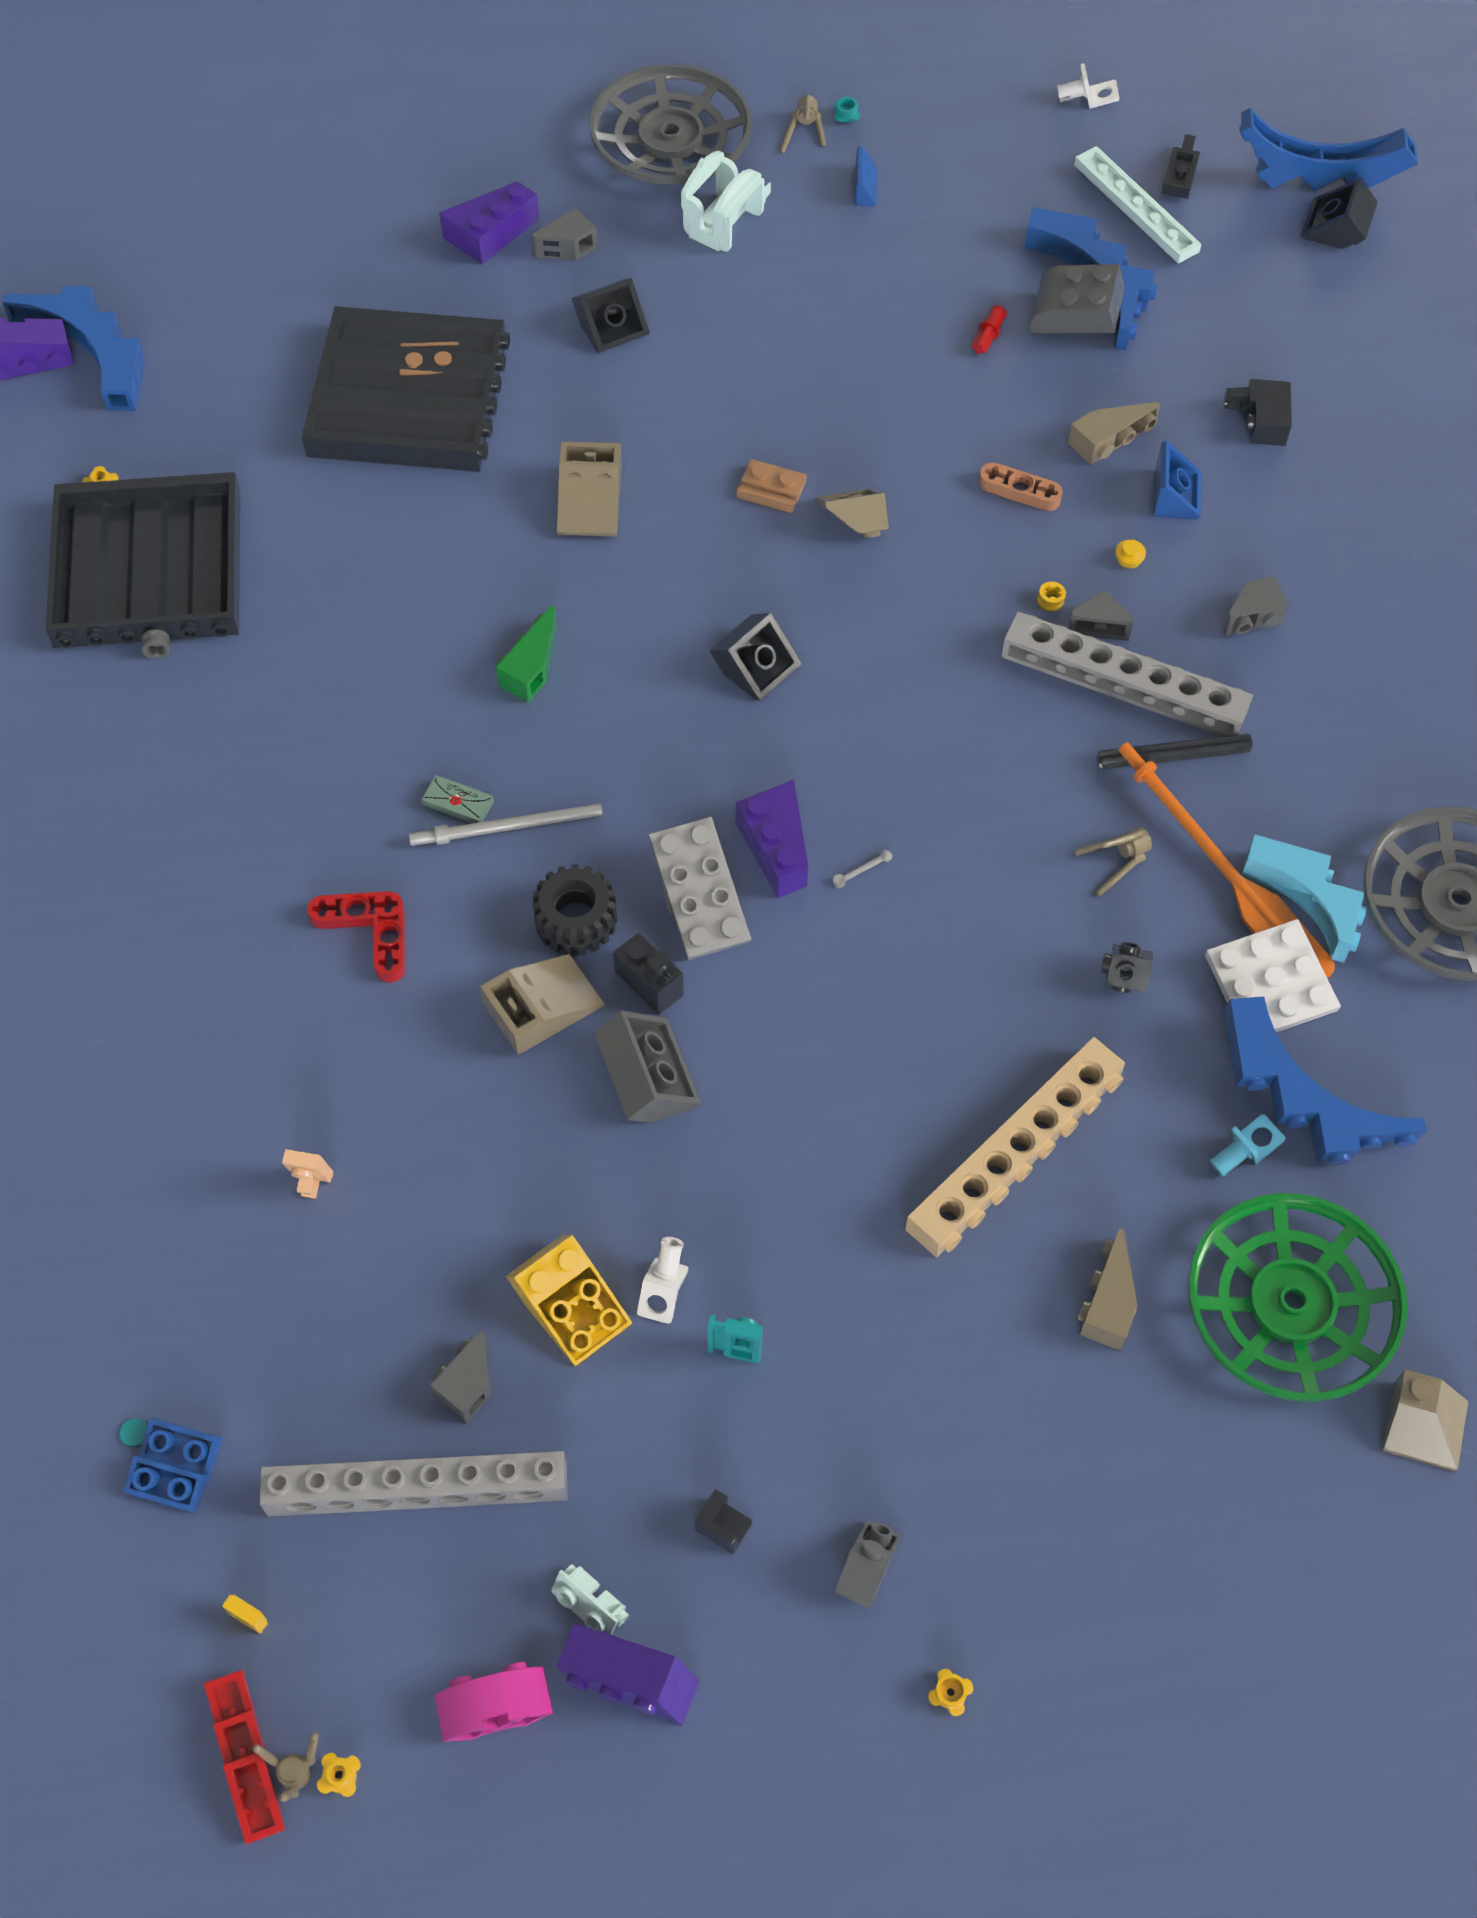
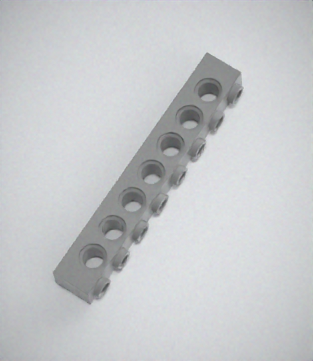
[1001,612,1253,736]
[260,1451,568,1517]

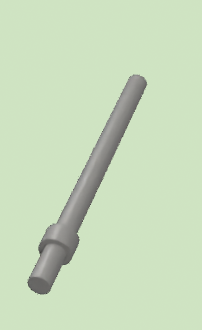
[409,803,603,846]

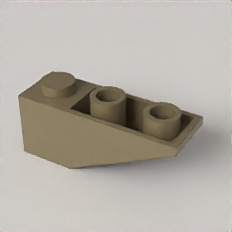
[1068,402,1161,465]
[1077,1228,1138,1351]

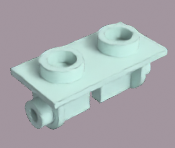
[551,1564,629,1635]

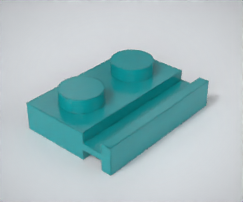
[707,1314,763,1364]

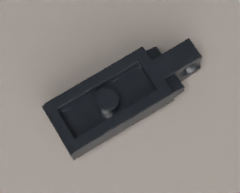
[1161,134,1200,199]

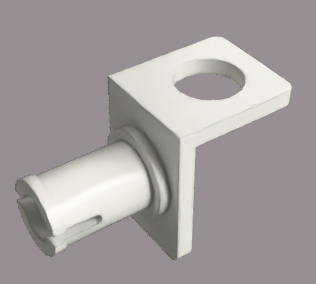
[1057,63,1120,109]
[637,1237,688,1324]

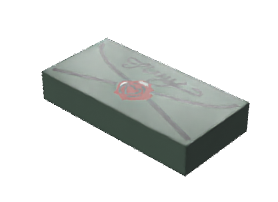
[421,775,494,824]

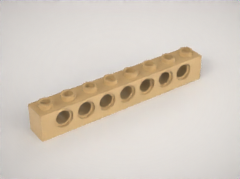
[905,1037,1125,1258]

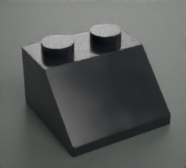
[1301,178,1378,249]
[571,278,650,353]
[709,613,802,701]

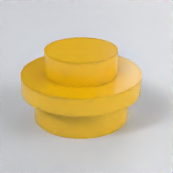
[1115,540,1146,568]

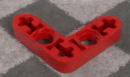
[307,891,405,983]

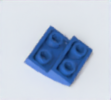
[123,1418,223,1512]

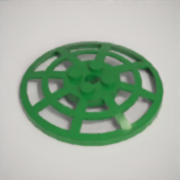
[1188,1193,1408,1402]

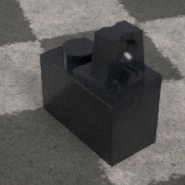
[1224,379,1292,446]
[613,933,684,1015]

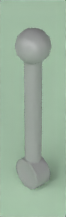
[833,850,892,888]

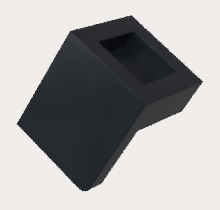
[695,1489,752,1554]

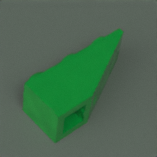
[496,605,557,703]

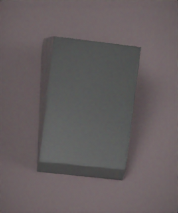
[1068,589,1134,641]

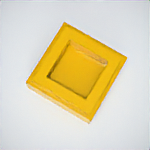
[222,1594,268,1634]

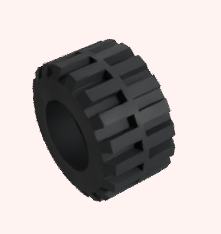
[532,864,617,956]

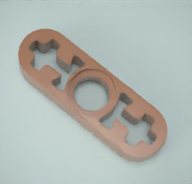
[979,462,1063,511]

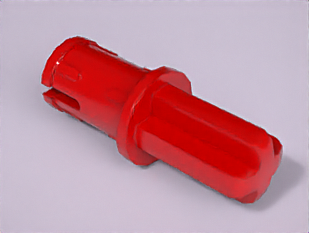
[972,305,1007,355]

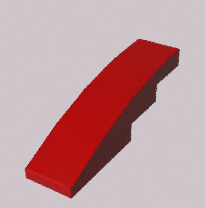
[203,1669,285,1845]

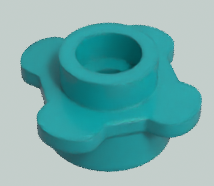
[833,97,860,122]

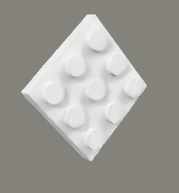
[1205,919,1341,1033]

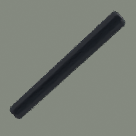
[1097,733,1253,769]

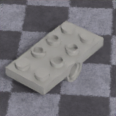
[648,817,751,961]

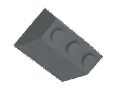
[594,1011,701,1123]

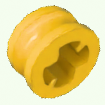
[1037,581,1066,612]

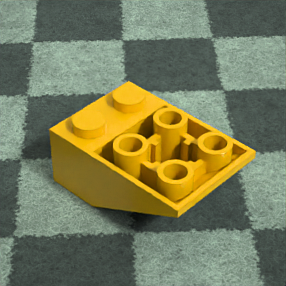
[505,1234,632,1366]

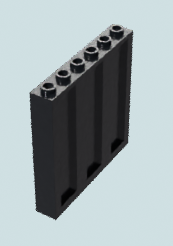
[302,306,510,472]
[46,472,240,648]

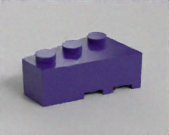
[439,181,540,264]
[0,318,75,381]
[735,779,808,898]
[556,1623,700,1726]

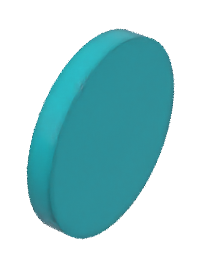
[120,1418,147,1447]

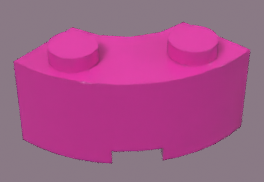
[434,1662,553,1742]

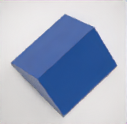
[1154,440,1201,520]

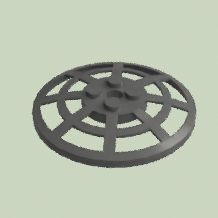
[590,64,752,185]
[1363,806,1477,982]

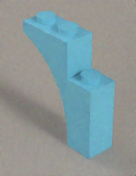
[1241,834,1367,963]

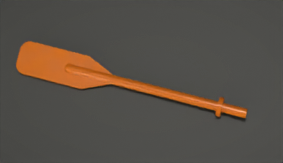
[1118,742,1335,979]

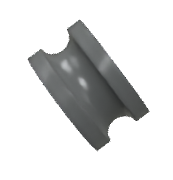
[141,629,170,659]

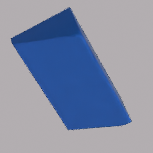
[855,146,877,206]

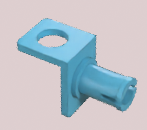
[1209,1114,1285,1178]

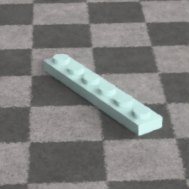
[1074,146,1201,263]

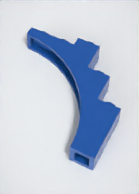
[1239,108,1418,192]
[1024,207,1158,350]
[2,286,145,411]
[1223,996,1427,1165]

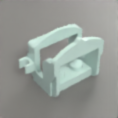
[681,151,771,252]

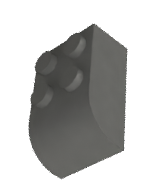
[1030,264,1125,333]

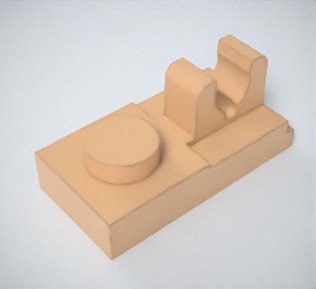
[282,1149,333,1199]

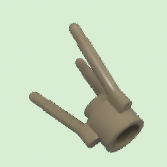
[780,95,826,153]
[1074,827,1152,897]
[253,1732,319,1802]

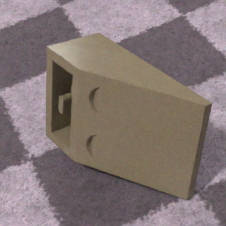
[557,441,622,537]
[480,954,605,1055]

